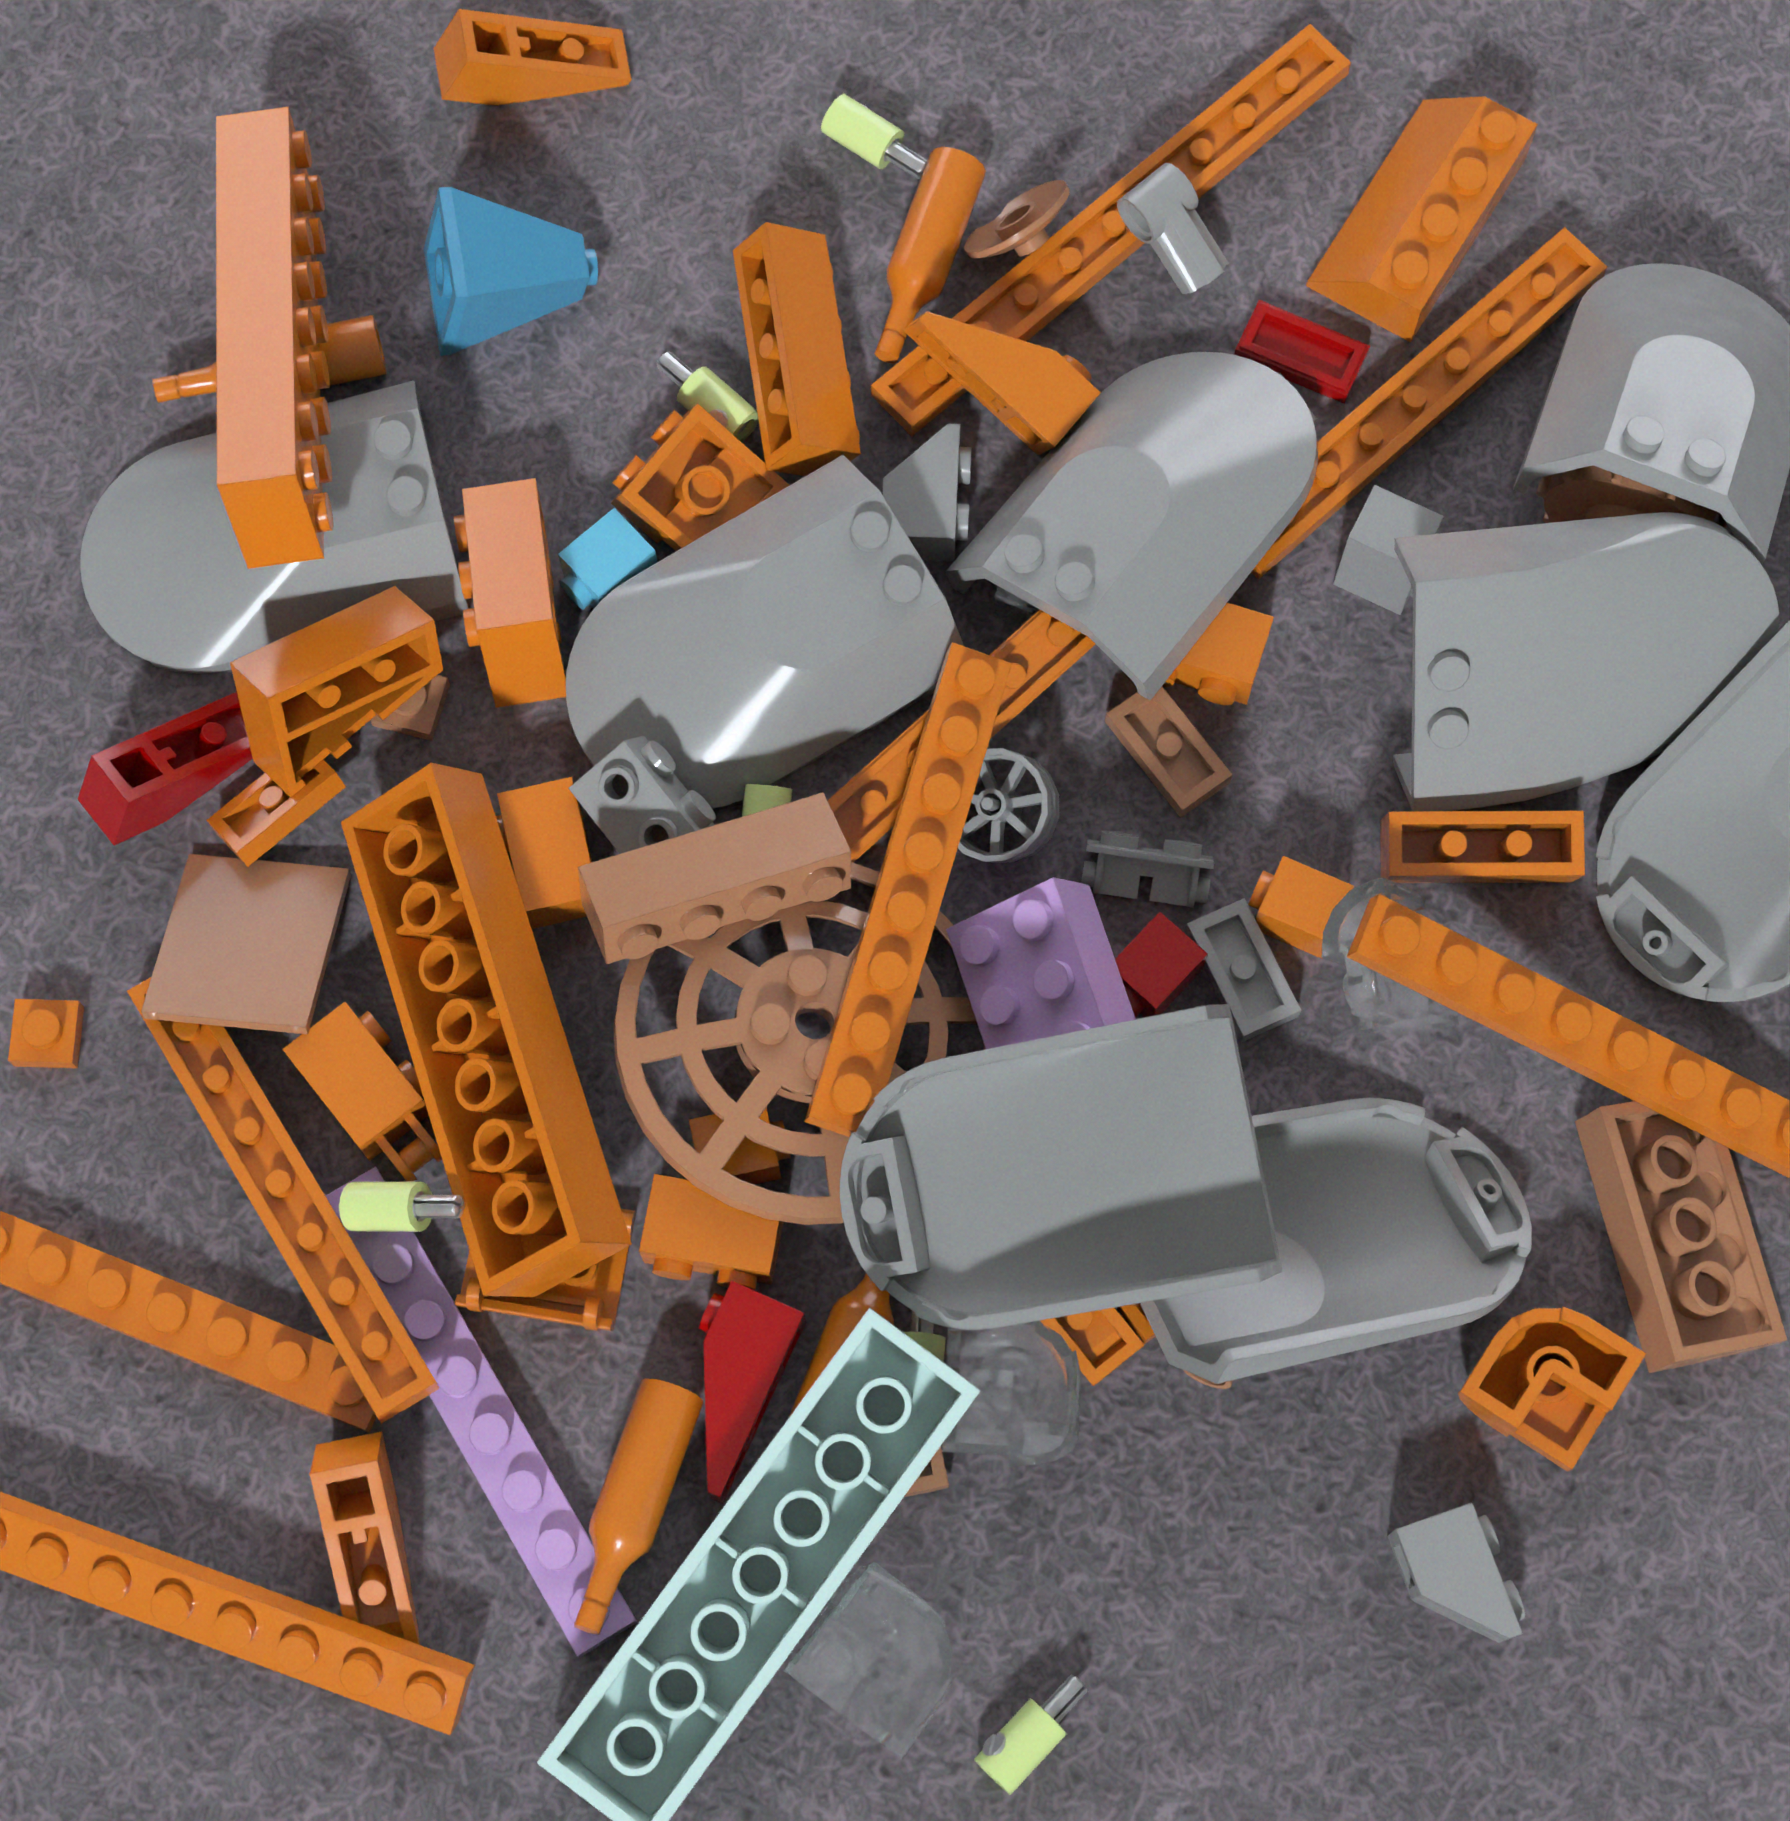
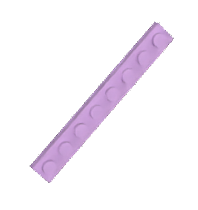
[326,1167,637,1658]

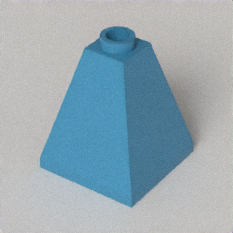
[424,187,598,356]

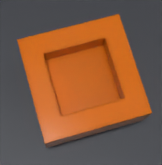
[8,999,84,1068]

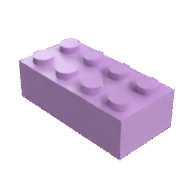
[946,877,1136,1049]

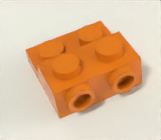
[611,403,790,551]

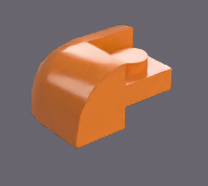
[1458,1306,1646,1472]

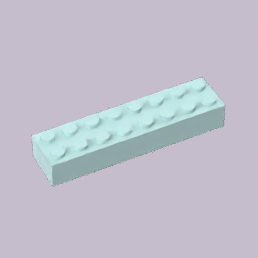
[537,1308,981,1821]

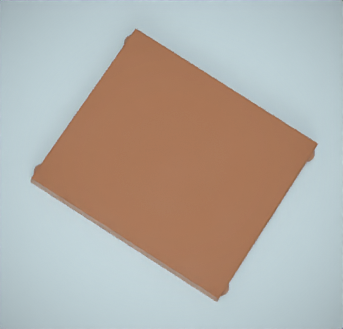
[141,854,351,1034]

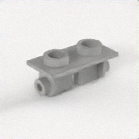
[1081,831,1214,908]

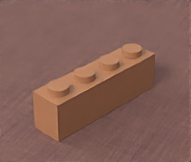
[578,792,851,965]

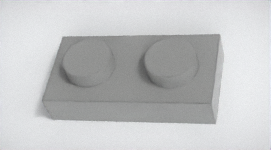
[1185,898,1301,1043]

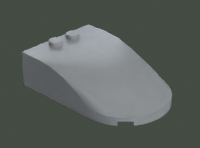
[1393,512,1779,811]
[840,1004,1283,1330]

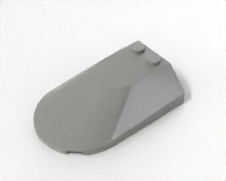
[1513,263,1790,565]
[946,352,1318,700]
[80,380,469,674]
[566,455,964,811]
[1596,620,1790,1002]
[1140,1098,1532,1384]

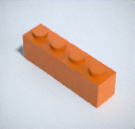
[733,222,861,476]

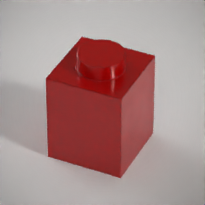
[1115,912,1208,1018]

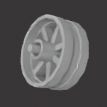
[958,748,1060,863]

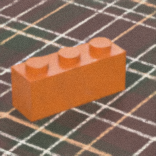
[1380,811,1585,883]

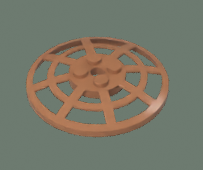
[613,862,986,1225]

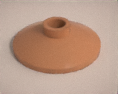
[964,180,1070,259]

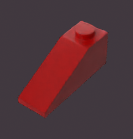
[78,691,253,846]
[699,1281,806,1504]

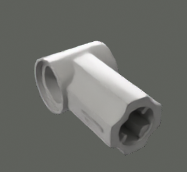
[1117,163,1229,294]

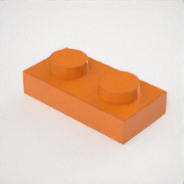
[206,759,346,867]

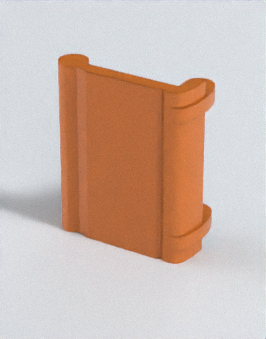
[455,1208,636,1332]

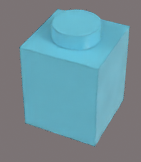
[558,508,657,610]

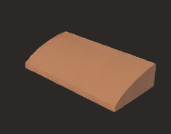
[1575,1101,1787,1373]

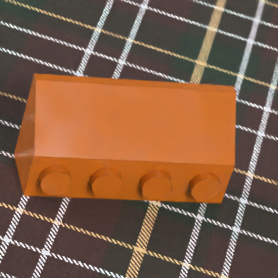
[1306,96,1538,343]

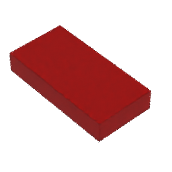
[1234,300,1370,404]

